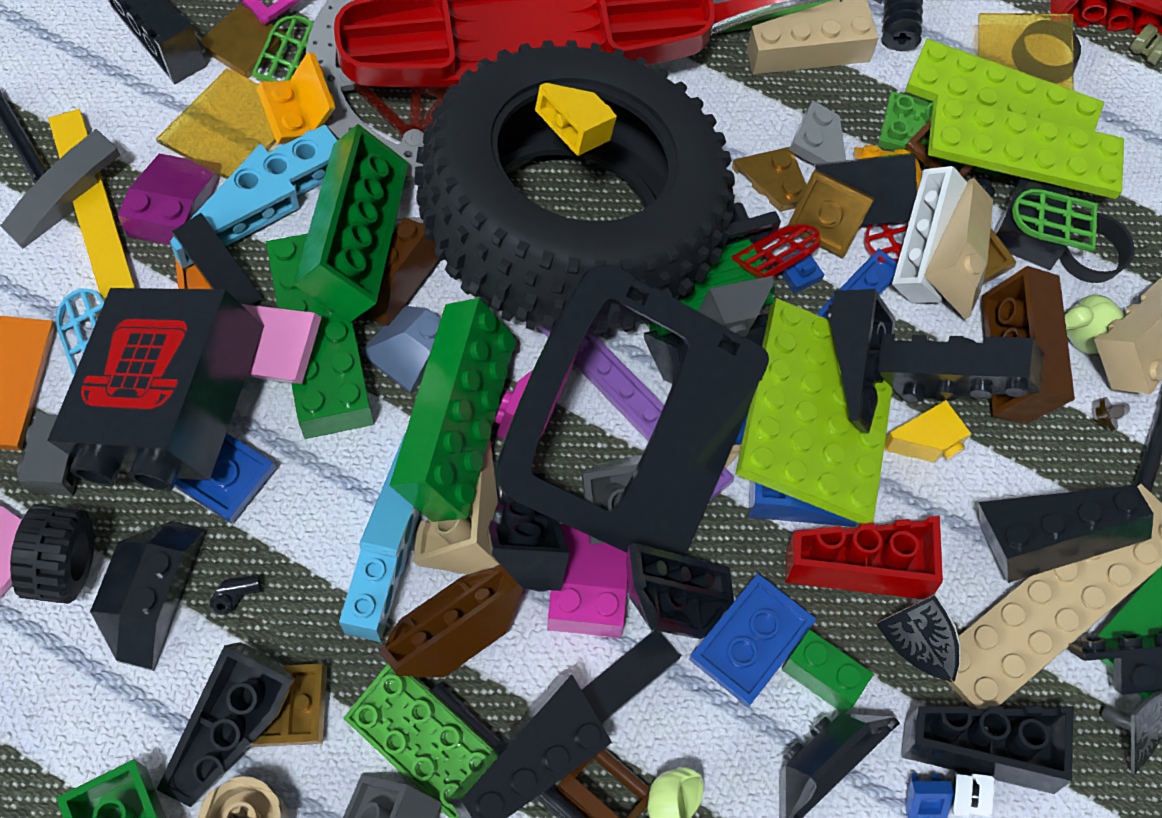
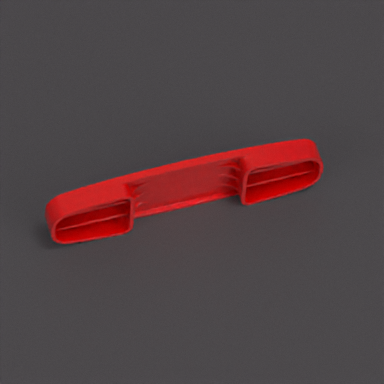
[334,0,715,87]

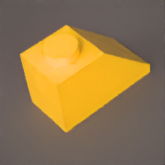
[535,83,617,156]
[884,400,971,463]

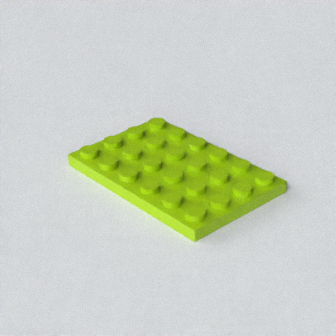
[735,298,893,524]

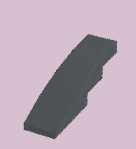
[0,129,121,249]

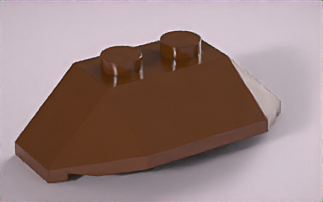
[361,217,438,326]
[378,564,523,678]

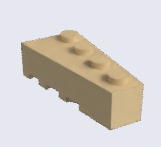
[747,0,879,74]

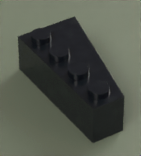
[108,0,206,85]
[877,334,1044,402]
[978,485,1154,583]
[902,706,1074,794]

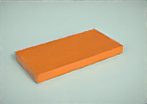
[0,316,56,451]

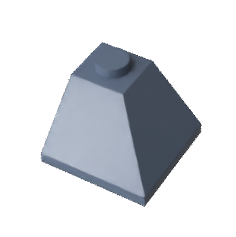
[359,306,441,394]

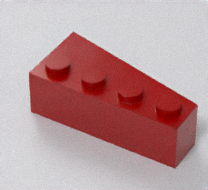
[1050,0,1162,35]
[785,516,943,599]

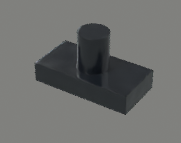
[716,202,781,248]

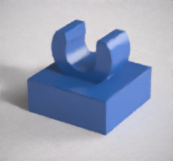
[780,251,825,294]
[905,773,954,818]

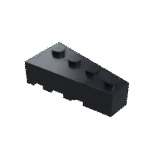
[995,176,1068,271]
[449,674,612,818]

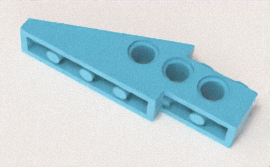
[170,124,338,269]
[339,432,421,642]

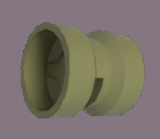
[1130,23,1162,66]

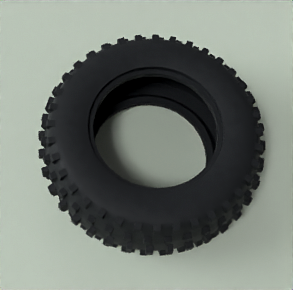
[414,40,735,338]

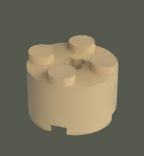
[198,776,288,818]

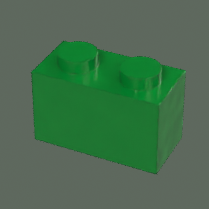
[781,629,874,713]

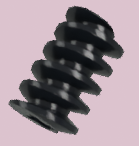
[883,0,923,51]

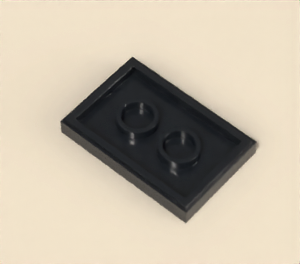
[814,153,917,226]

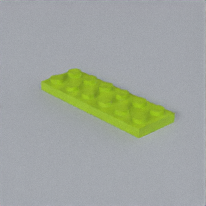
[905,38,1105,131]
[928,94,1124,199]

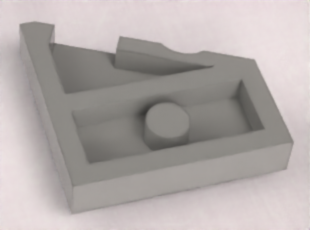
[788,100,846,164]

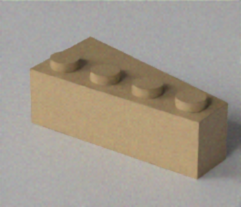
[1094,277,1162,394]

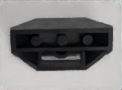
[90,521,206,671]
[626,543,734,639]
[779,713,900,818]

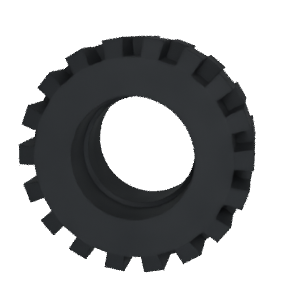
[10,504,94,604]

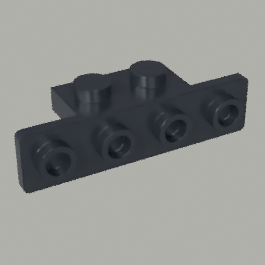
[1068,629,1162,695]

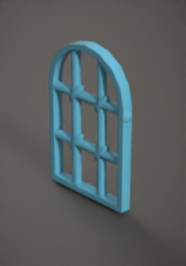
[55,288,105,376]

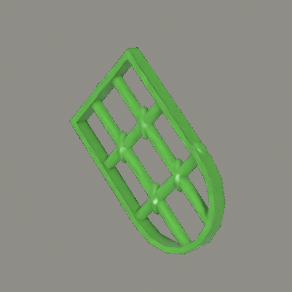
[252,15,313,81]
[1012,189,1097,252]

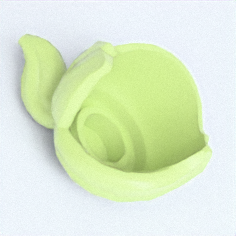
[1065,294,1125,354]
[648,767,704,818]

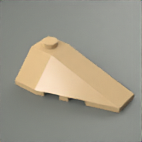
[924,178,993,319]
[413,438,500,574]

